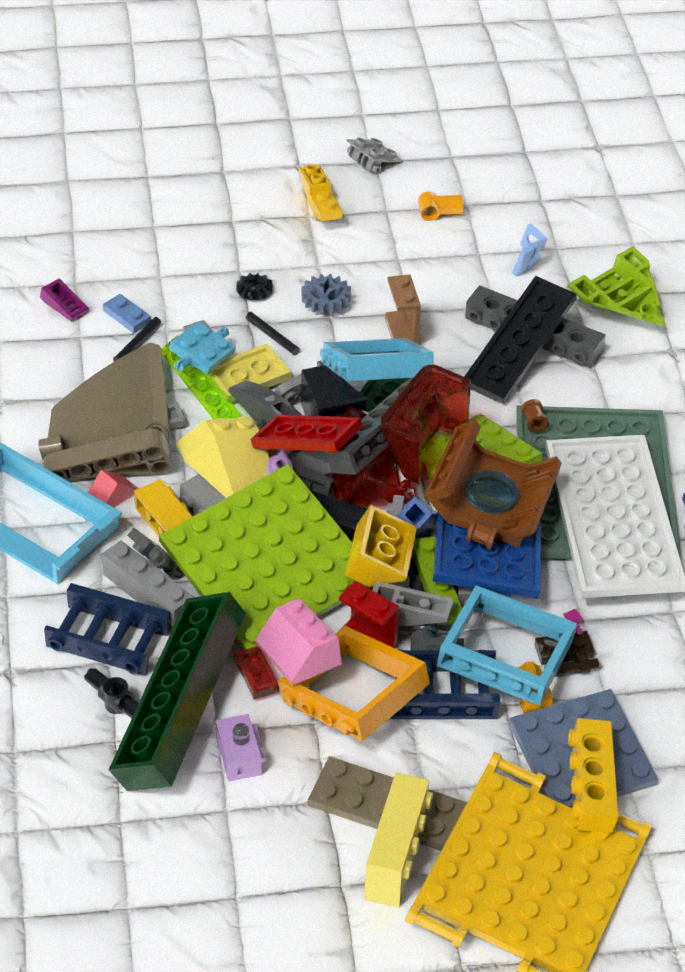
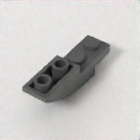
[228,380,302,425]

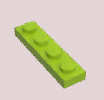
[412,537,462,625]

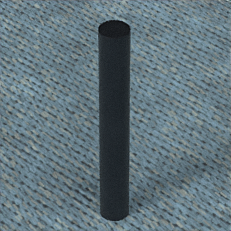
[246,312,300,355]
[113,317,161,361]

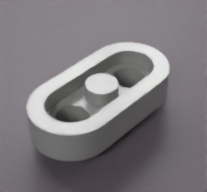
[274,374,301,403]

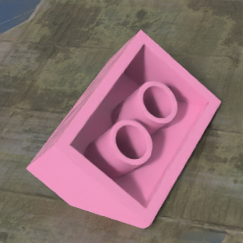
[255,598,342,685]

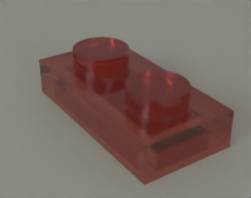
[234,646,280,700]

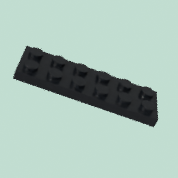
[462,275,577,404]

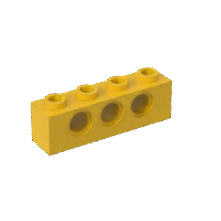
[568,718,618,833]

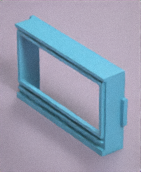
[0,443,122,585]

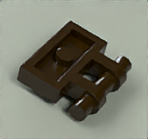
[534,631,599,677]

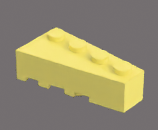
[365,772,433,908]

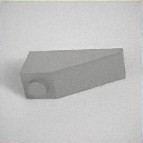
[373,581,454,627]

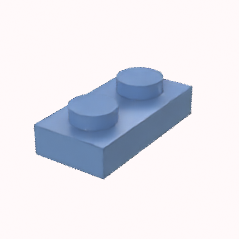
[103,294,151,334]

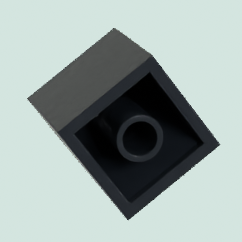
[301,365,367,419]

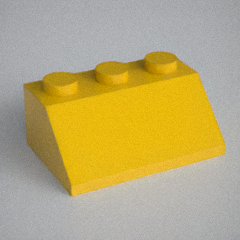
[345,505,417,587]

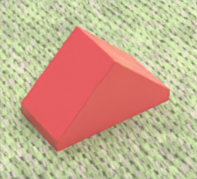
[88,470,139,507]

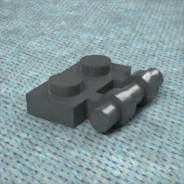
[127,528,182,577]

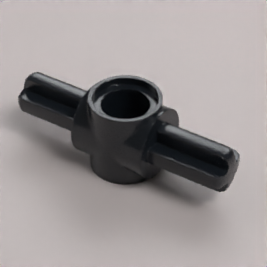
[84,668,139,719]

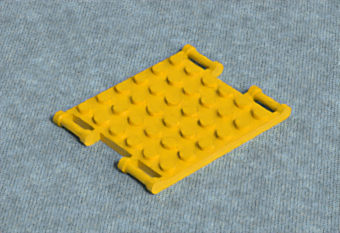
[405,752,652,972]

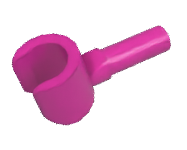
[563,609,583,635]

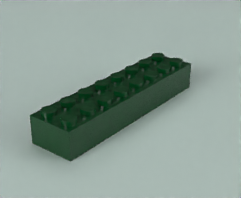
[108,592,246,791]

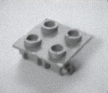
[346,137,403,174]

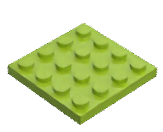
[402,414,542,498]

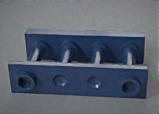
[44,583,171,676]
[390,649,500,719]

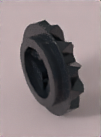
[236,272,273,300]

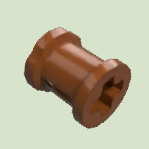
[521,399,549,432]
[466,519,499,550]

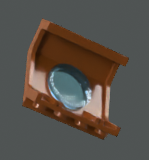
[425,420,562,547]

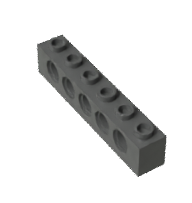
[465,285,606,368]
[325,377,441,475]

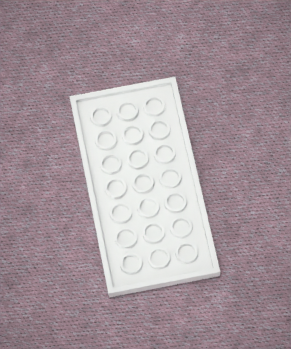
[545,435,685,598]

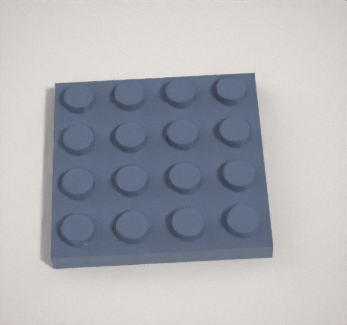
[509,689,659,808]

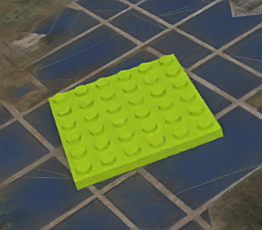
[159,464,364,658]

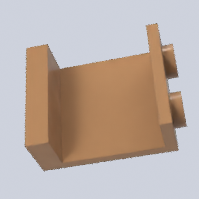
[385,274,421,343]

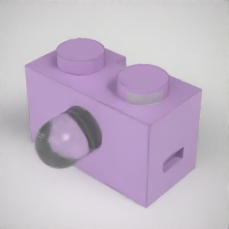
[216,714,266,782]

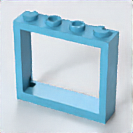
[320,338,434,381]
[437,585,577,706]

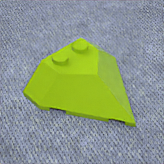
[567,246,665,327]

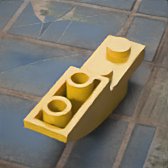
[299,164,342,221]

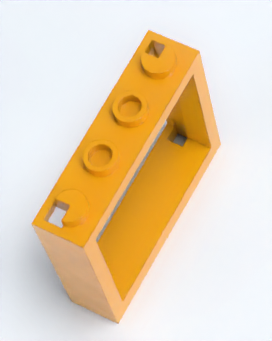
[278,626,430,742]

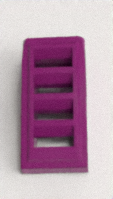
[40,278,90,321]

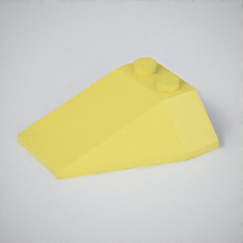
[176,417,280,498]

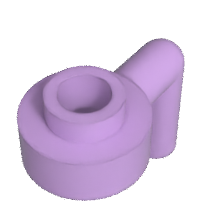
[265,449,293,475]

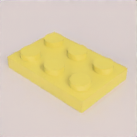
[205,343,291,403]

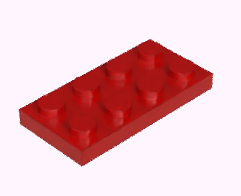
[250,414,363,453]

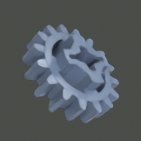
[301,274,351,315]

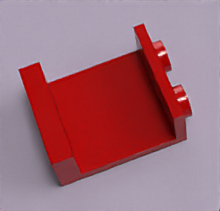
[339,581,399,649]

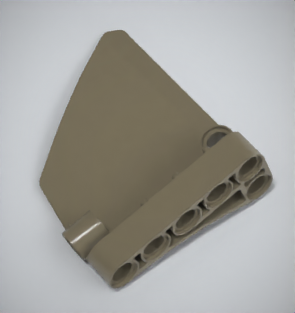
[38,343,172,482]

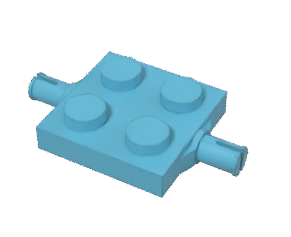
[169,321,236,374]

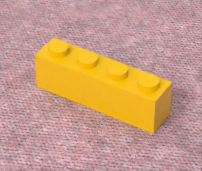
[134,479,192,537]

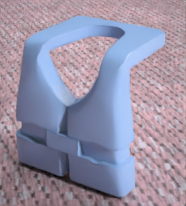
[512,223,547,276]

